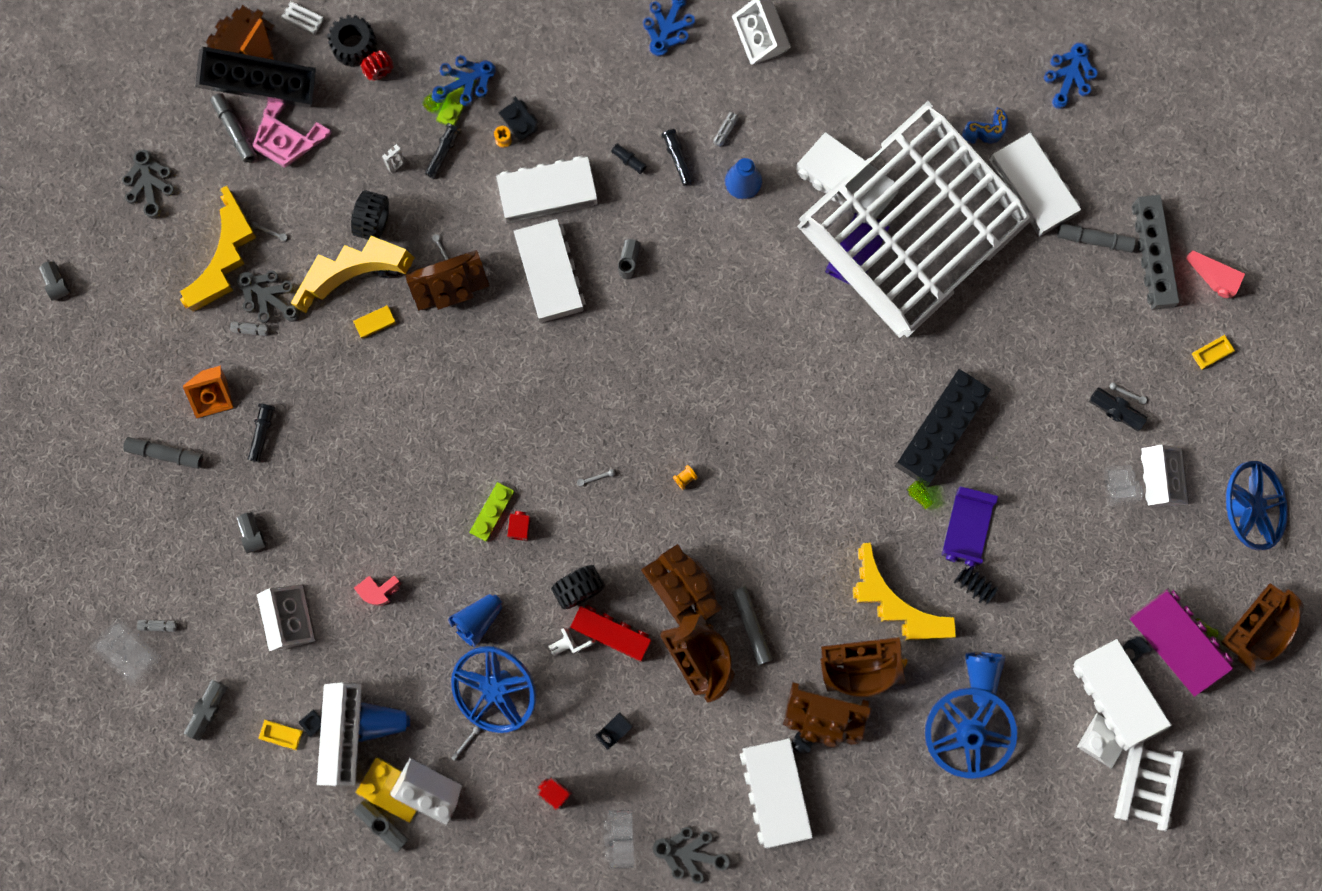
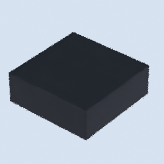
[298,709,322,737]

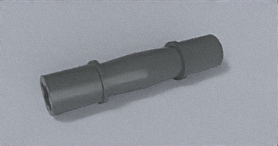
[210,93,257,163]
[1057,223,1135,253]
[123,437,203,469]
[732,586,773,665]

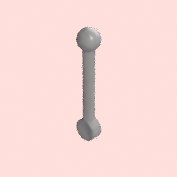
[251,222,287,241]
[432,234,449,260]
[1109,383,1147,404]
[577,469,616,487]
[451,726,481,761]

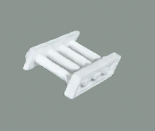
[1114,742,1184,831]

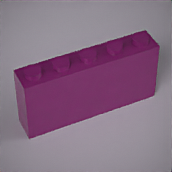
[1130,588,1234,697]

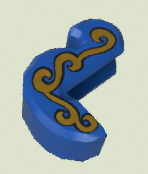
[962,107,1008,144]

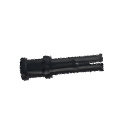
[425,123,462,179]
[661,129,694,186]
[247,403,276,463]

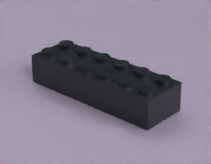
[195,46,316,108]
[895,369,991,487]

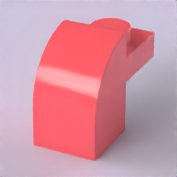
[354,576,402,606]

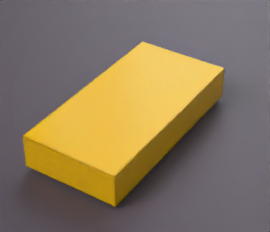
[353,305,396,339]
[1192,335,1235,370]
[258,720,303,750]

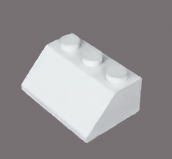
[732,0,791,65]
[1141,445,1188,507]
[257,585,315,651]
[390,758,462,825]

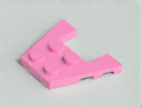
[253,101,331,167]

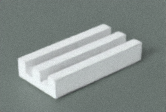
[282,2,324,35]
[382,144,406,173]

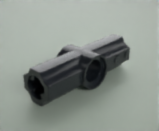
[1089,387,1148,432]

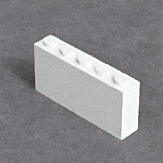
[797,132,898,225]
[989,133,1081,237]
[496,156,598,223]
[514,219,586,323]
[1073,639,1171,751]
[317,683,362,786]
[740,738,812,848]

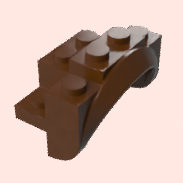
[205,5,275,53]
[405,250,490,311]
[641,544,722,626]
[1221,583,1304,672]
[660,614,735,703]
[820,637,906,697]
[783,682,871,747]

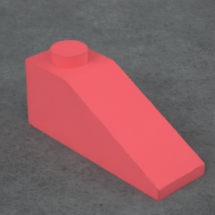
[1186,250,1245,298]

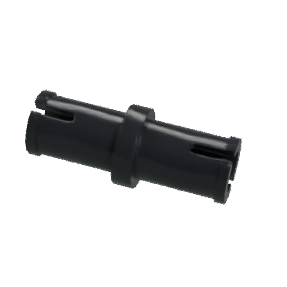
[611,143,647,174]

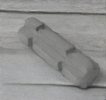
[713,112,738,147]
[230,321,268,336]
[137,620,177,632]

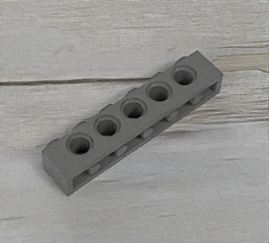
[1132,195,1179,310]

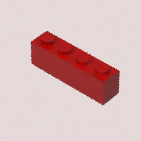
[570,605,651,662]

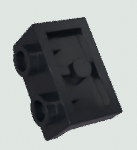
[498,96,539,143]

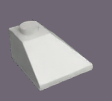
[1077,713,1123,768]

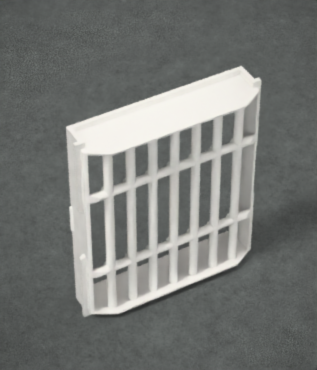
[797,101,1035,338]

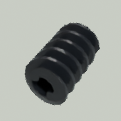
[954,565,999,605]

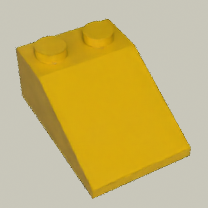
[355,757,417,823]

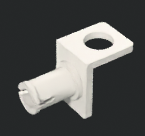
[549,628,596,656]

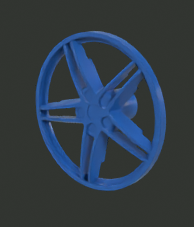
[1226,461,1287,550]
[451,646,536,733]
[925,688,1017,778]

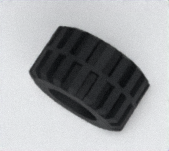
[327,15,377,67]
[351,190,389,240]
[551,565,605,610]

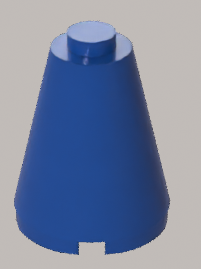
[725,158,762,199]
[448,594,502,647]
[965,652,1005,707]
[358,702,410,742]

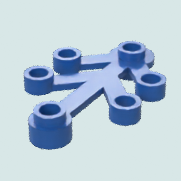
[643,0,695,56]
[1044,43,1097,109]
[432,55,495,106]

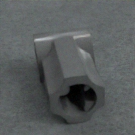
[618,239,641,279]
[39,261,71,301]
[237,512,266,554]

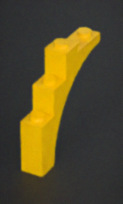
[853,543,956,640]

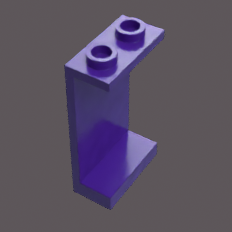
[825,212,890,285]
[942,486,998,567]

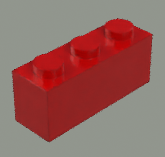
[538,778,572,810]

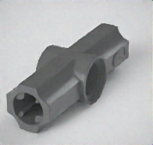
[184,680,228,741]
[353,799,409,853]

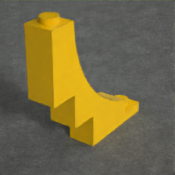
[180,186,256,312]
[291,236,414,313]

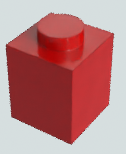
[507,511,531,541]

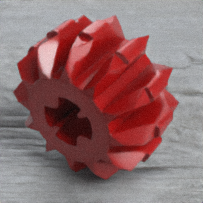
[361,51,394,81]

